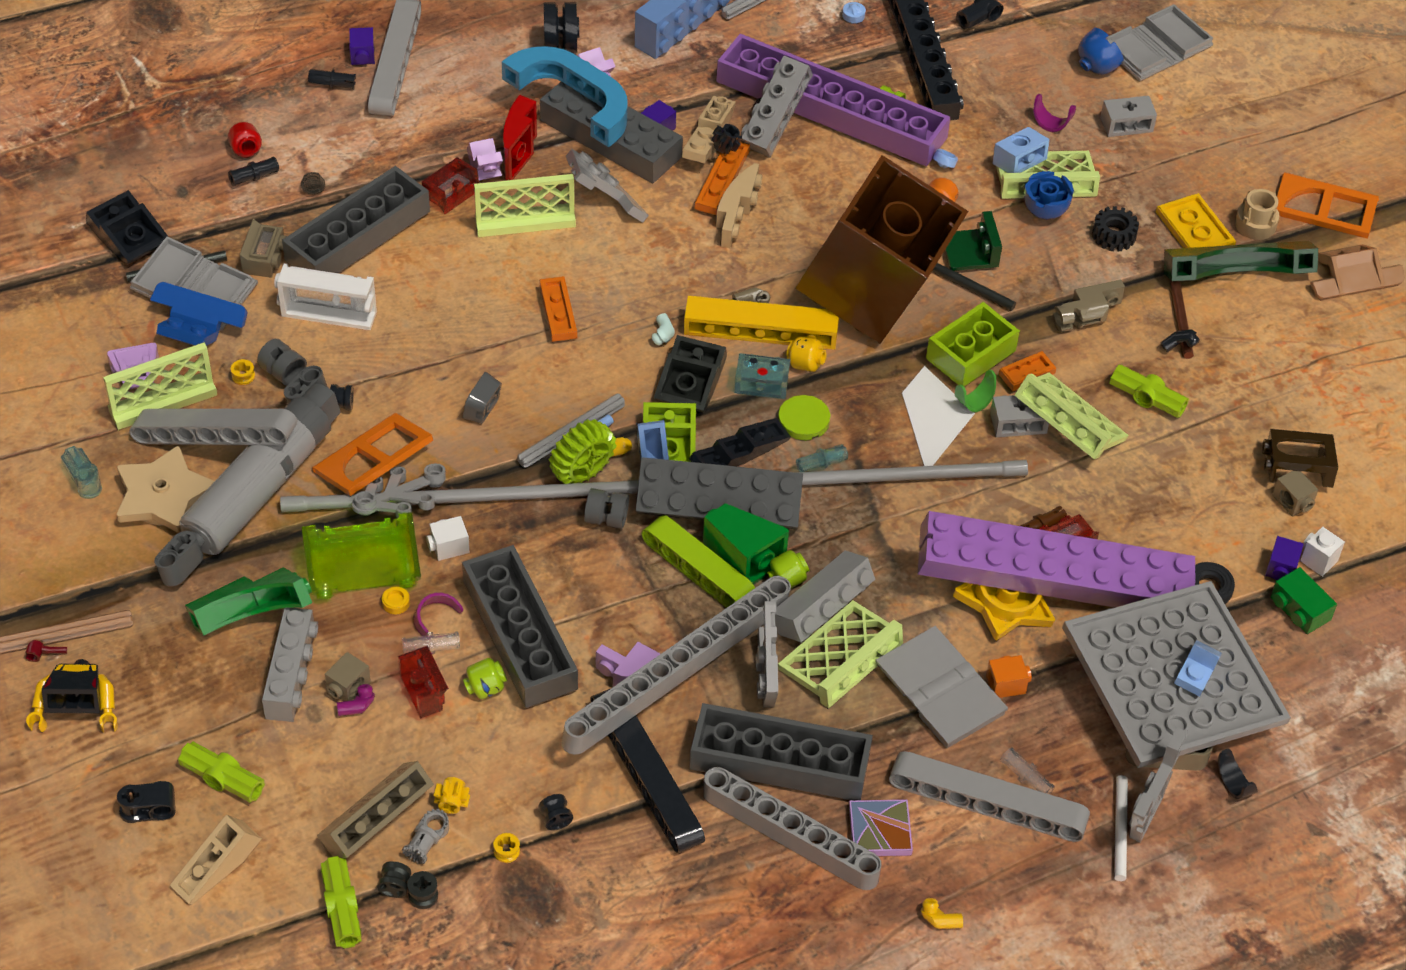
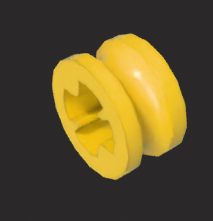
[230,359,255,385]
[493,833,520,863]

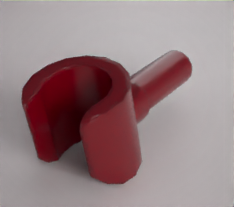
[26,640,67,662]

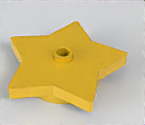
[953,582,1055,640]

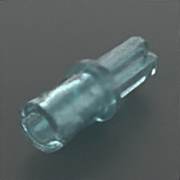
[796,444,848,472]

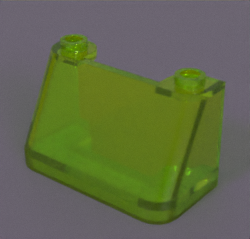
[302,512,421,599]

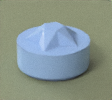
[842,2,866,23]
[933,149,958,168]

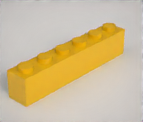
[684,296,839,350]

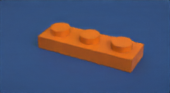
[539,276,577,342]

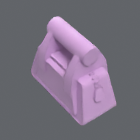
[107,343,159,389]

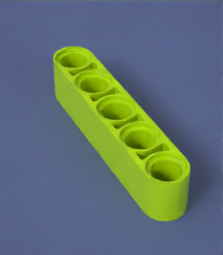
[641,515,755,608]

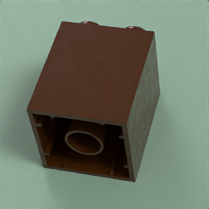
[795,155,969,344]

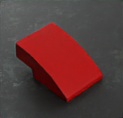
[503,95,537,181]

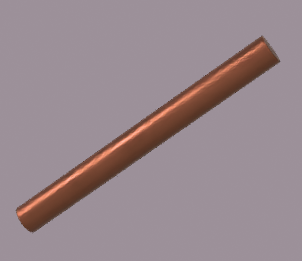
[1170,280,1194,359]

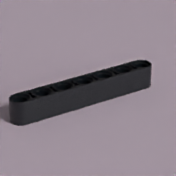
[590,688,705,853]

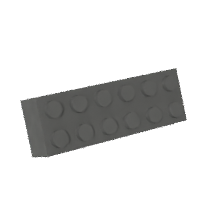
[540,82,683,184]
[282,166,430,273]
[636,457,803,530]
[462,545,578,708]
[690,703,873,801]

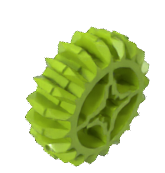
[549,419,617,484]

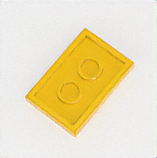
[1156,193,1236,248]

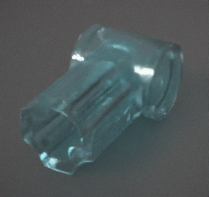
[60,446,102,499]

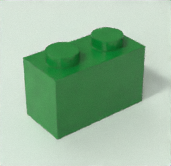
[1270,567,1337,635]

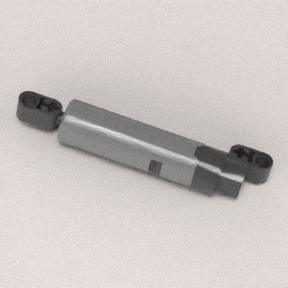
[154,365,341,586]

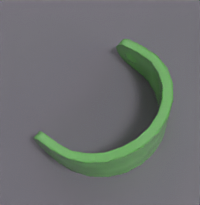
[954,369,996,412]

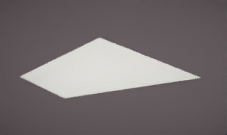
[902,366,975,466]

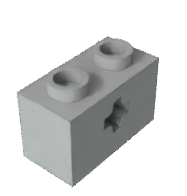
[1100,96,1157,137]
[990,395,1049,438]

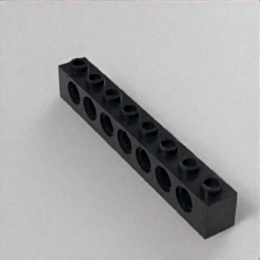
[888,0,964,120]

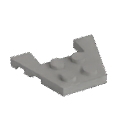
[566,149,649,223]
[756,601,778,708]
[1129,727,1188,843]

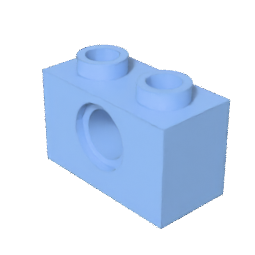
[993,127,1049,173]

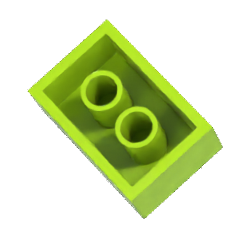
[926,302,1020,387]

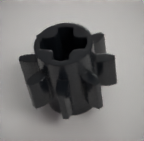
[711,124,742,154]

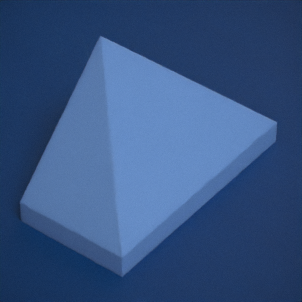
[637,420,669,460]

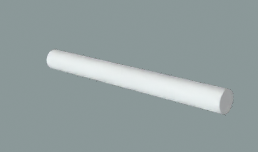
[1114,775,1128,881]

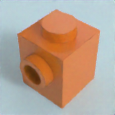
[986,655,1032,698]

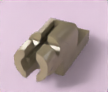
[1053,280,1125,333]

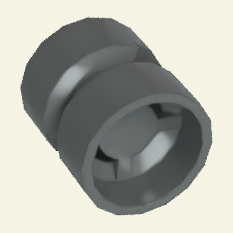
[257,338,307,386]
[584,488,629,529]

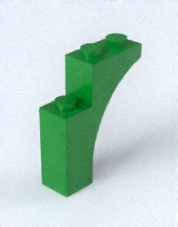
[185,567,312,636]

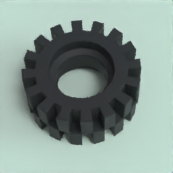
[1092,206,1139,252]

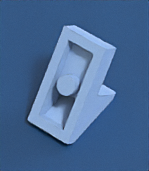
[1174,640,1222,697]

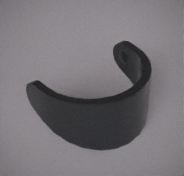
[1218,749,1258,799]

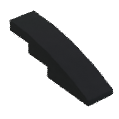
[689,418,791,467]

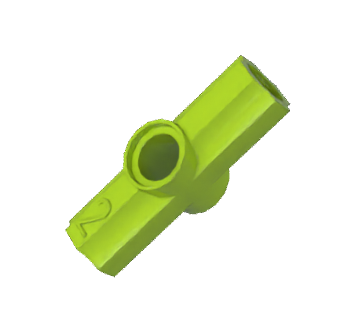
[1109,364,1189,418]
[178,741,265,803]
[321,856,362,949]

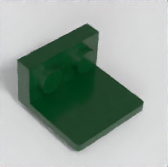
[945,211,1002,271]

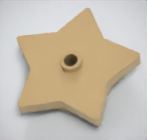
[117,446,215,533]

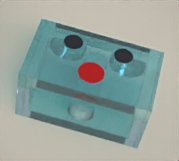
[734,353,790,399]

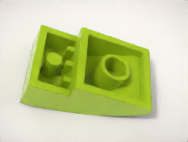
[643,402,696,462]

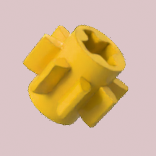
[433,777,470,814]

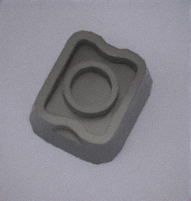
[463,372,502,424]

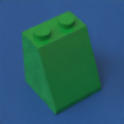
[703,503,789,585]

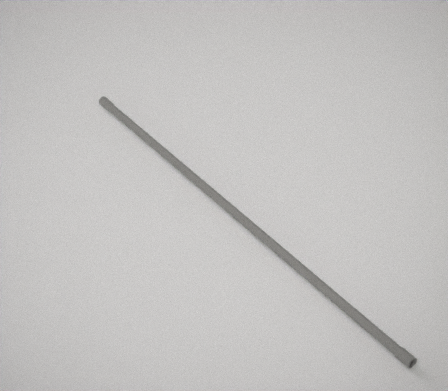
[280,460,1028,513]

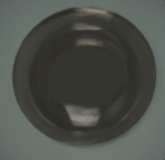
[301,172,325,195]

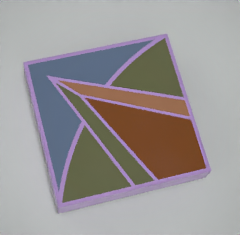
[849,800,913,856]

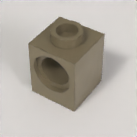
[1272,471,1318,517]
[325,652,371,701]

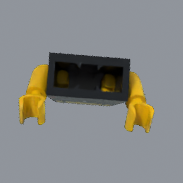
[26,659,118,733]

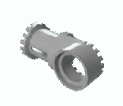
[402,809,449,864]

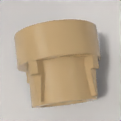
[1235,189,1279,240]

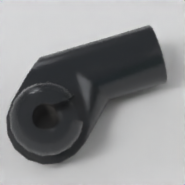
[1160,329,1200,353]

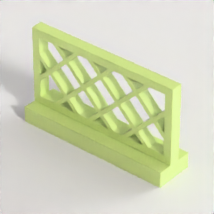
[996,150,1100,199]
[474,174,576,237]
[103,343,217,430]
[1014,373,1129,460]
[778,600,903,709]

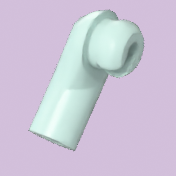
[652,313,675,346]

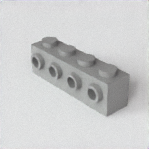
[741,56,813,158]
[775,550,875,642]
[262,608,318,722]

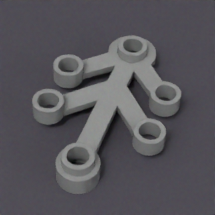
[352,463,446,520]

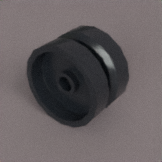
[544,2,579,53]

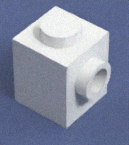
[426,516,470,561]
[1301,527,1345,576]

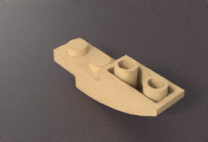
[682,96,736,163]
[716,163,763,248]

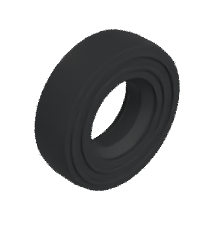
[1195,562,1235,604]

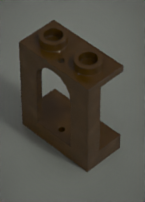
[1262,429,1339,488]

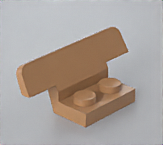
[1310,244,1405,300]

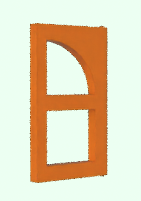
[1277,172,1379,239]
[312,413,434,496]

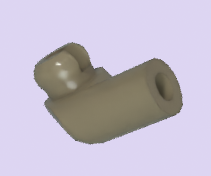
[732,287,771,303]

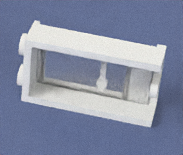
[274,263,377,330]

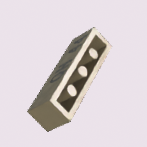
[317,761,434,858]

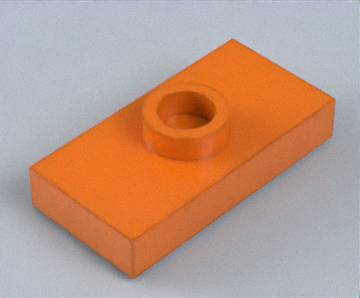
[999,351,1056,392]

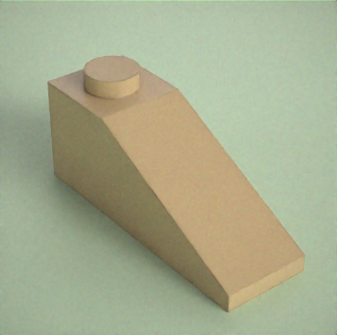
[170,815,262,905]

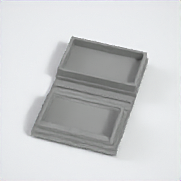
[1106,4,1213,81]
[130,237,258,331]
[875,626,1008,748]

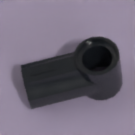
[956,0,1004,30]

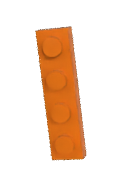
[695,142,750,215]

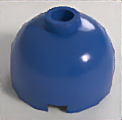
[1078,27,1124,75]
[1024,171,1074,219]

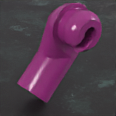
[337,684,375,716]

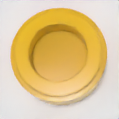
[382,586,410,615]

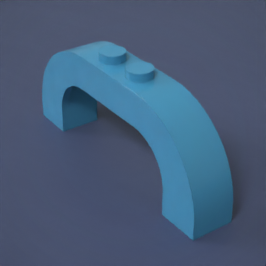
[502,46,628,147]

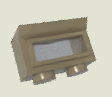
[240,219,287,278]

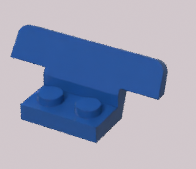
[150,282,248,346]

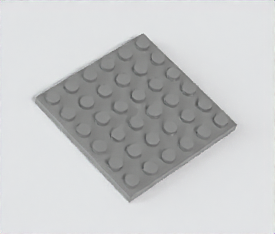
[1062,581,1291,768]

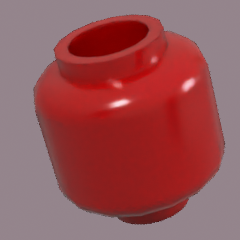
[228,122,262,158]

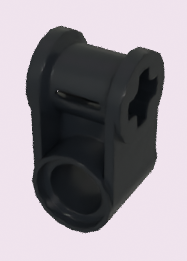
[117,781,176,823]

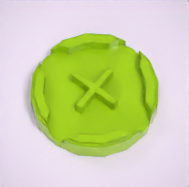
[778,395,831,441]

